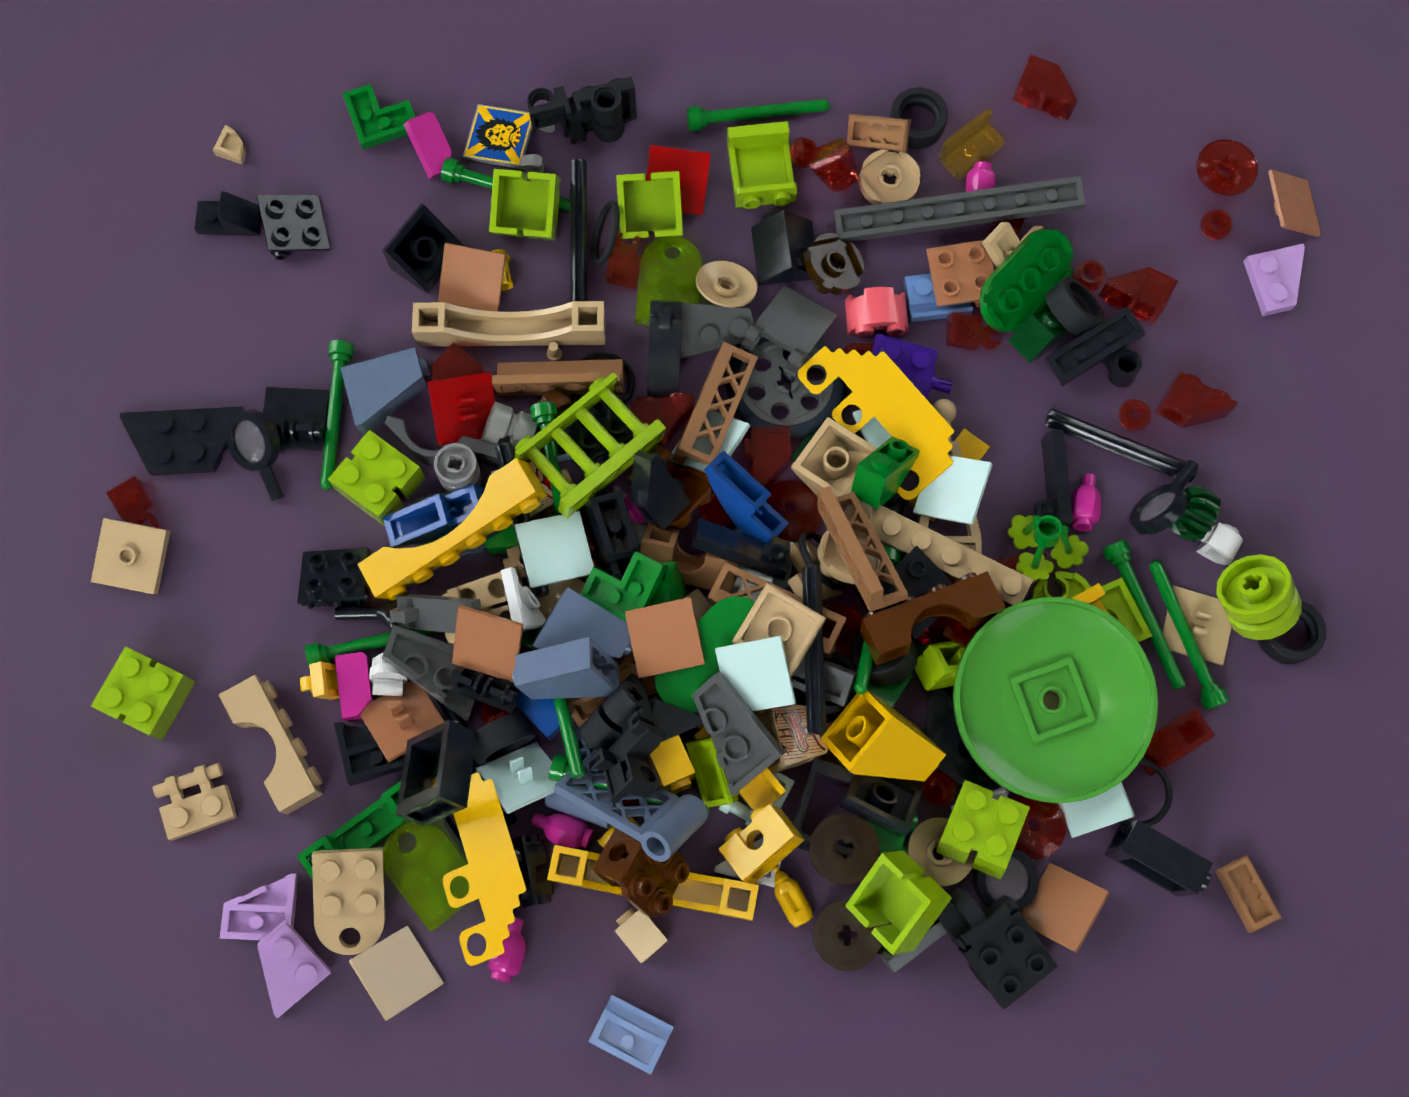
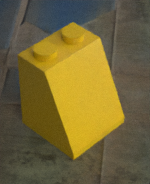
[820,690,946,781]

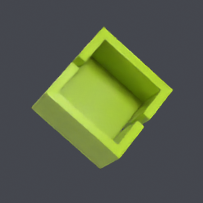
[489,169,561,241]
[616,171,683,239]
[328,430,426,526]
[91,646,196,741]
[936,780,1030,880]
[845,850,952,955]

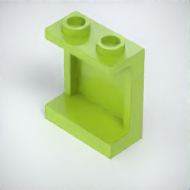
[727,121,797,209]

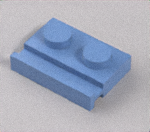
[903,273,973,322]
[589,995,674,1075]

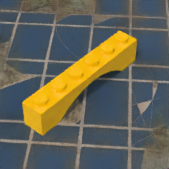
[358,458,548,601]
[547,845,759,921]

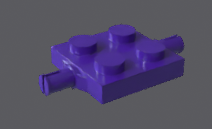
[871,334,953,399]

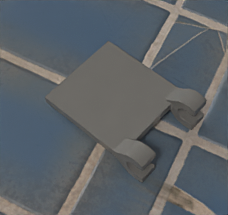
[741,285,837,377]

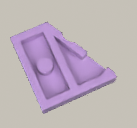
[1243,244,1305,316]
[219,874,299,940]
[257,920,331,1019]

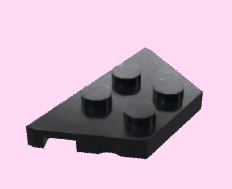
[120,406,246,476]
[923,689,999,790]

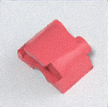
[845,287,909,338]

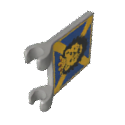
[463,104,556,173]

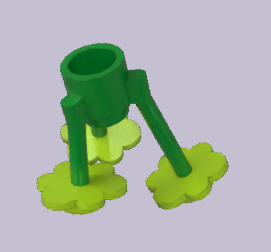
[1007,515,1089,582]

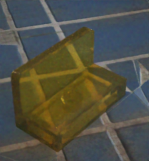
[938,108,1005,181]

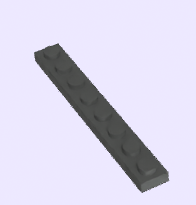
[834,176,1086,243]

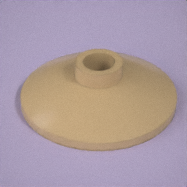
[696,261,757,308]
[907,818,975,886]

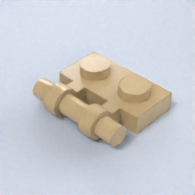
[153,763,237,841]

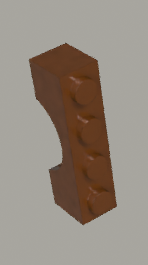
[860,571,1005,666]

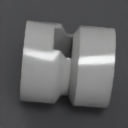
[481,402,537,450]
[434,443,482,494]

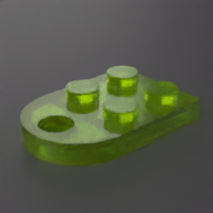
[635,236,702,325]
[384,822,469,932]

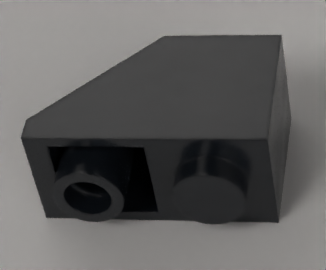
[630,450,691,530]

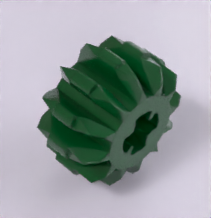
[1168,485,1221,542]

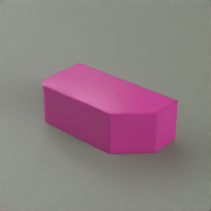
[404,112,452,179]
[335,652,375,721]

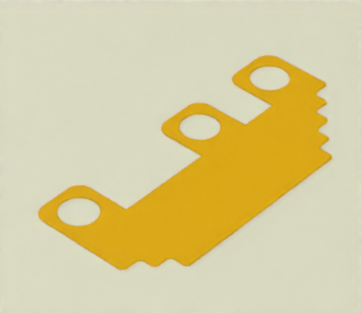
[797,346,954,500]
[432,772,526,966]

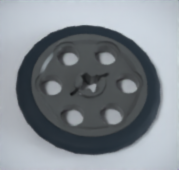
[726,337,845,440]

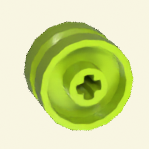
[1216,554,1302,640]

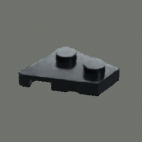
[334,722,405,786]

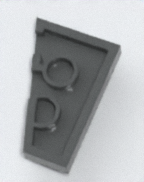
[651,299,754,358]

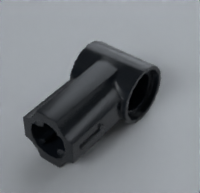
[1102,347,1142,388]

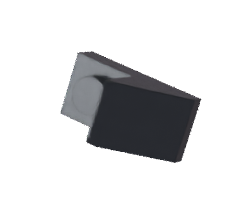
[194,191,261,236]

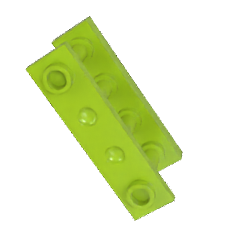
[514,372,666,519]

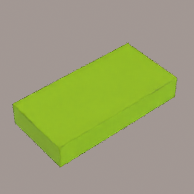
[686,736,739,808]

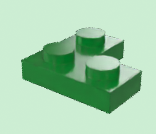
[342,84,415,150]
[580,551,668,622]

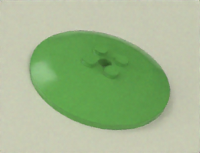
[953,597,1158,803]

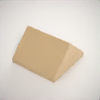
[791,417,877,497]

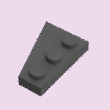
[382,625,475,721]
[692,671,785,797]

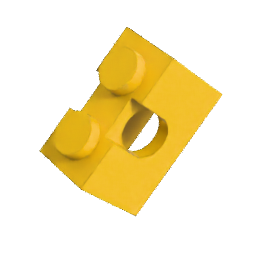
[648,734,695,795]
[718,803,805,884]

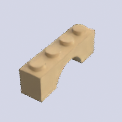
[219,675,323,815]

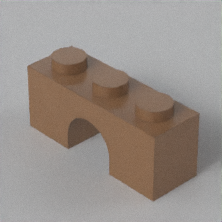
[640,523,739,594]

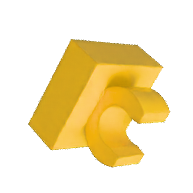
[300,662,340,700]

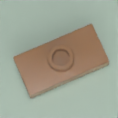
[847,113,911,152]
[1214,855,1282,933]

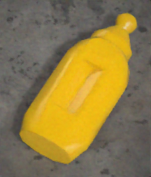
[771,865,814,928]

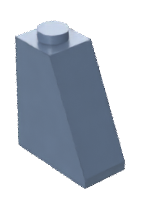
[341,347,430,436]
[531,587,632,659]
[512,637,620,699]

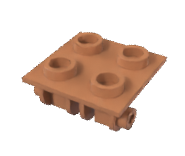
[926,240,994,307]

